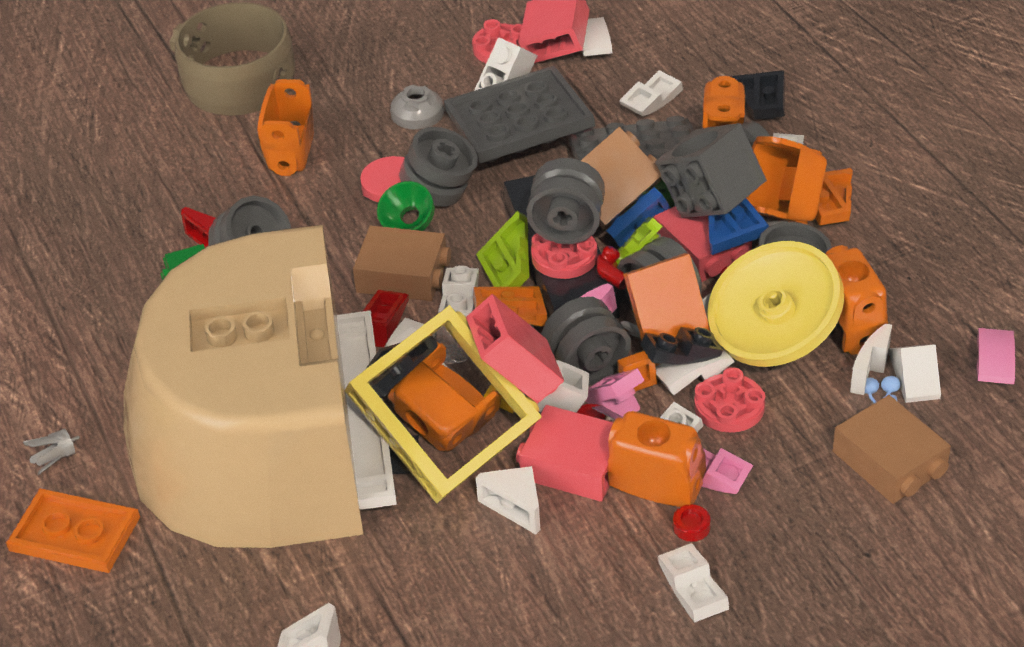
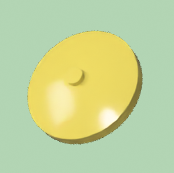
[707,241,844,367]

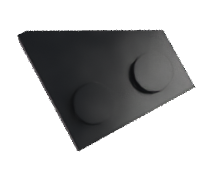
[730,70,785,120]

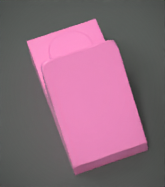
[585,368,644,416]

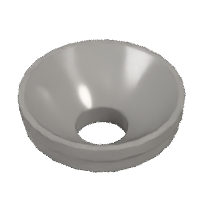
[390,85,444,129]

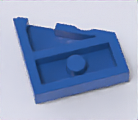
[606,187,671,248]
[708,198,769,255]

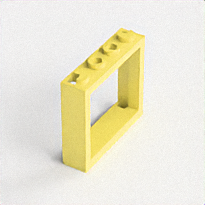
[345,305,542,504]

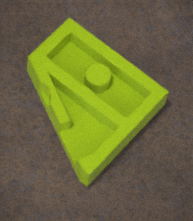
[476,211,529,287]
[616,217,663,267]

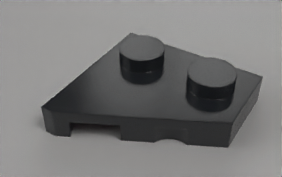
[365,335,438,398]

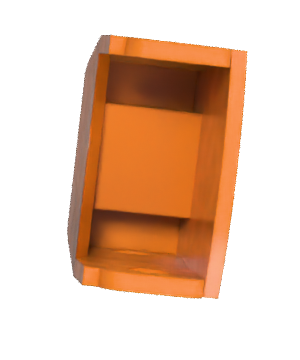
[703,76,745,128]
[257,79,314,176]
[746,136,827,224]
[825,245,888,355]
[388,342,502,451]
[607,411,706,507]

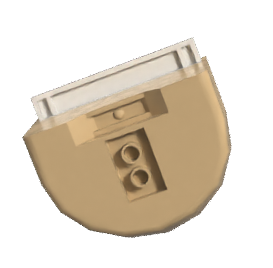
[123,225,397,548]

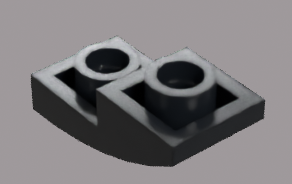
[640,327,723,365]

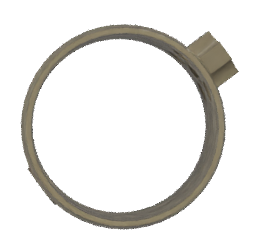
[169,2,295,116]

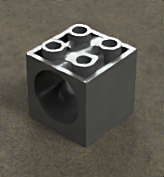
[655,123,767,218]

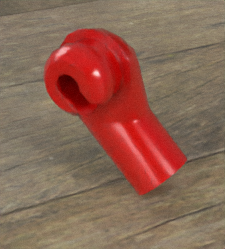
[596,246,627,290]

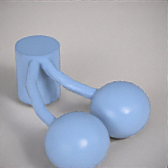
[865,376,901,403]

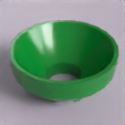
[377,181,435,231]

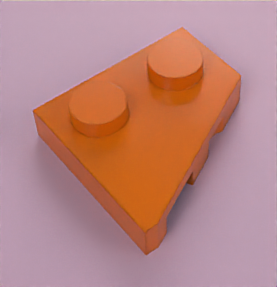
[815,168,853,226]
[473,286,547,327]

